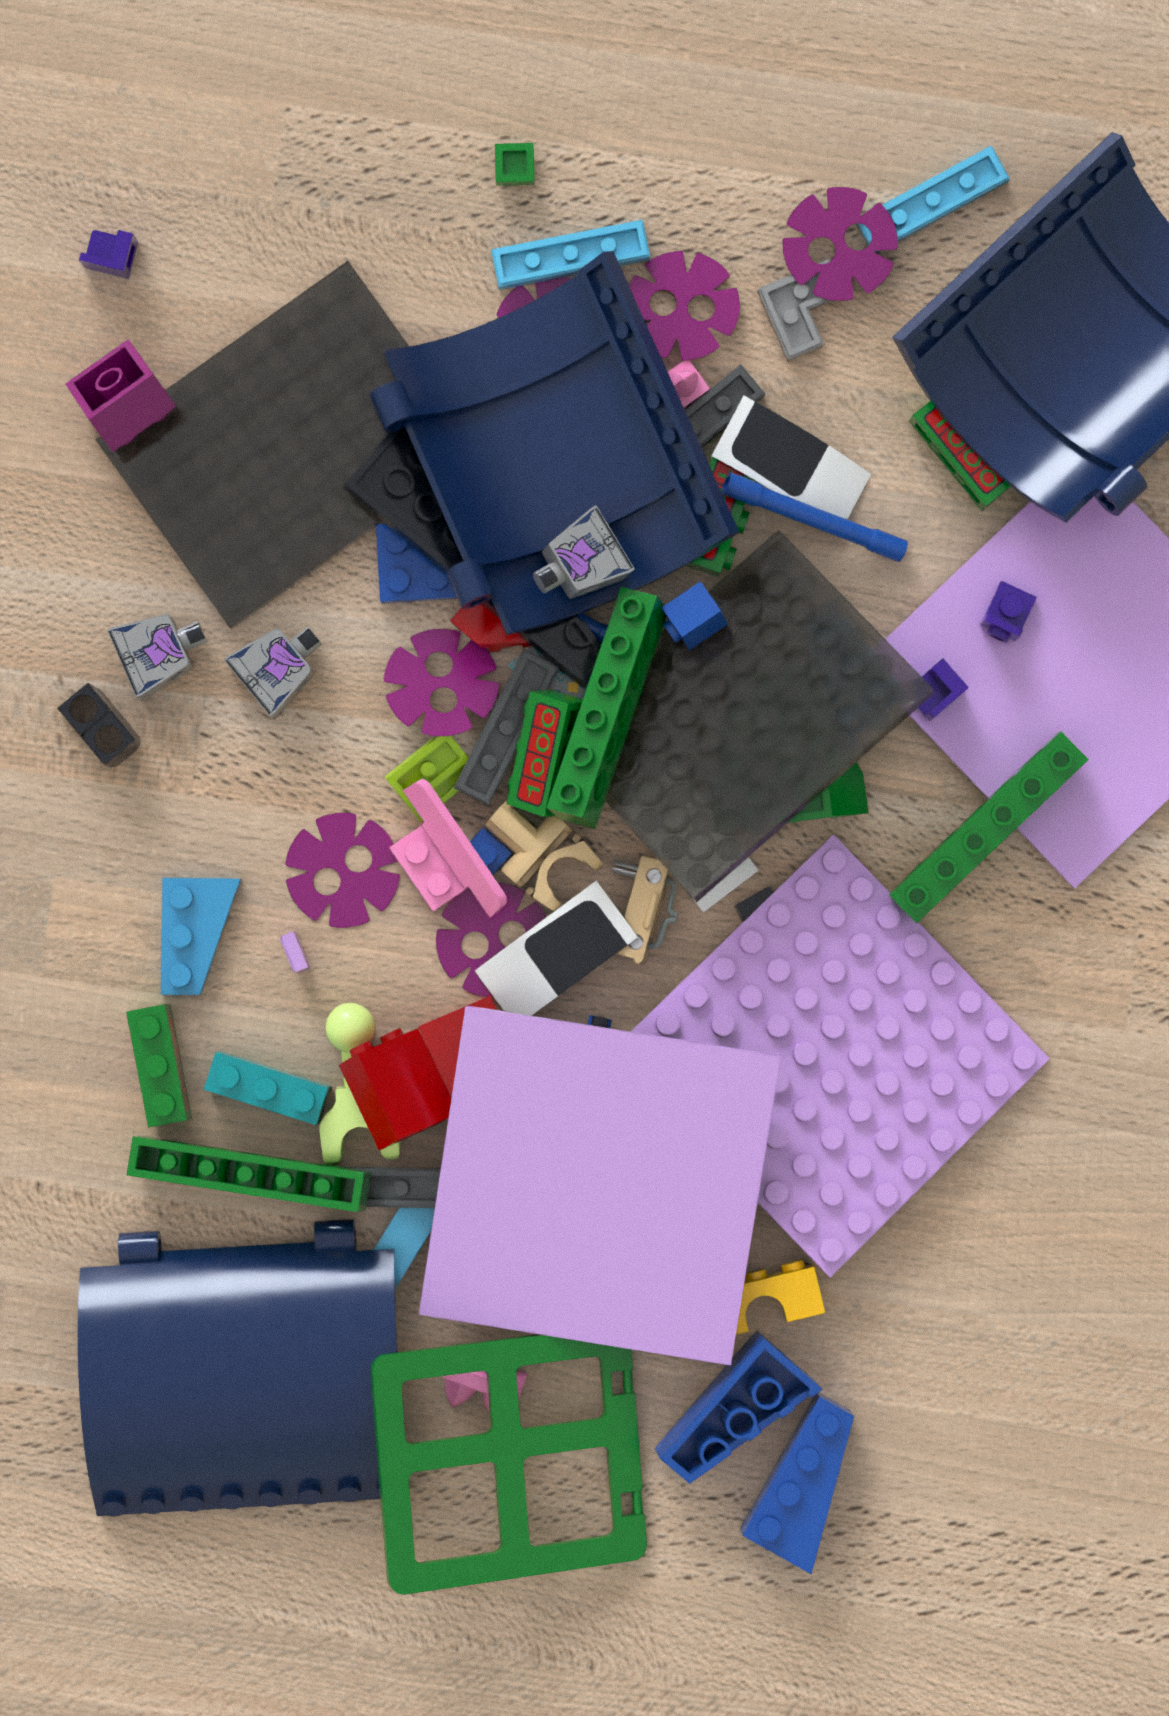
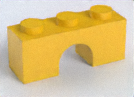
[736,1259,825,1335]

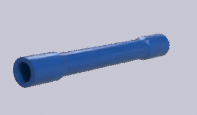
[721,472,908,562]

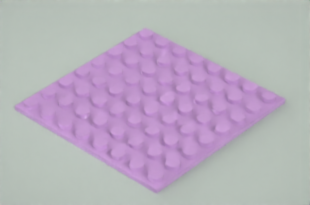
[873,497,1169,889]
[630,834,1050,1278]
[419,1005,781,1365]

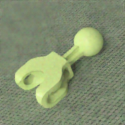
[319,1003,401,1165]

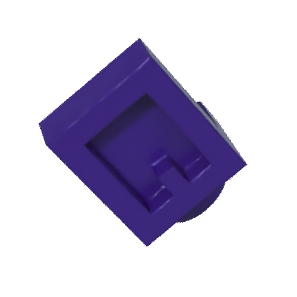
[980,581,1037,643]

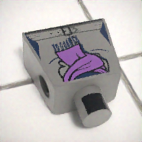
[533,506,635,599]
[107,614,207,701]
[223,626,322,719]

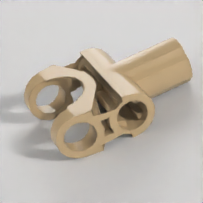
[484,801,603,912]

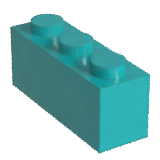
[203,1051,332,1125]

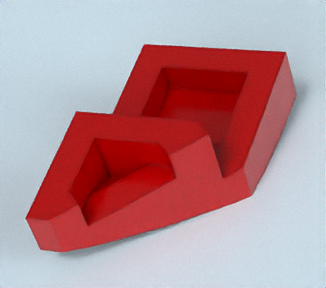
[450,604,532,652]

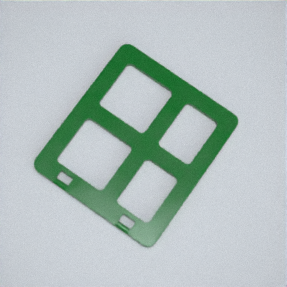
[370,1334,647,1595]

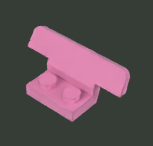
[389,779,507,918]

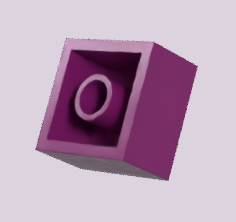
[65,339,177,452]

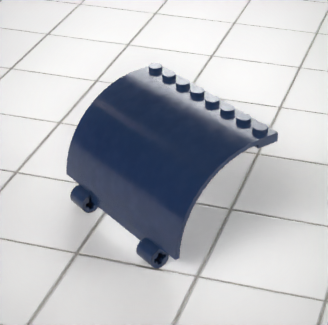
[892,132,1169,523]
[370,251,739,635]
[78,1219,410,1517]

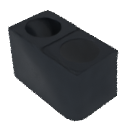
[57,683,140,768]

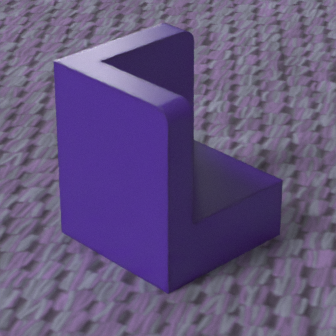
[79,230,138,279]
[906,658,969,721]

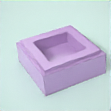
[280,931,311,973]

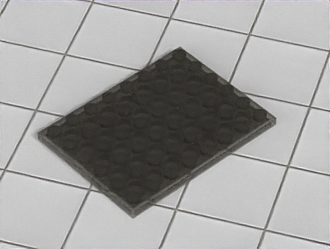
[95,261,409,630]
[605,530,934,902]

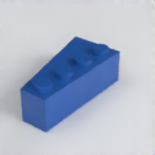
[654,1330,823,1484]
[740,1393,854,1574]

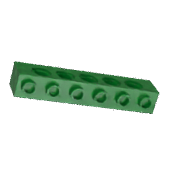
[546,587,666,829]
[889,731,1089,924]
[126,1136,372,1212]

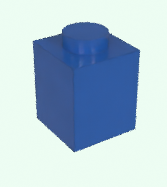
[661,581,728,650]

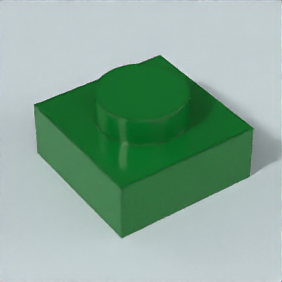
[495,143,535,186]

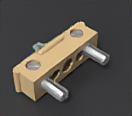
[612,855,678,965]

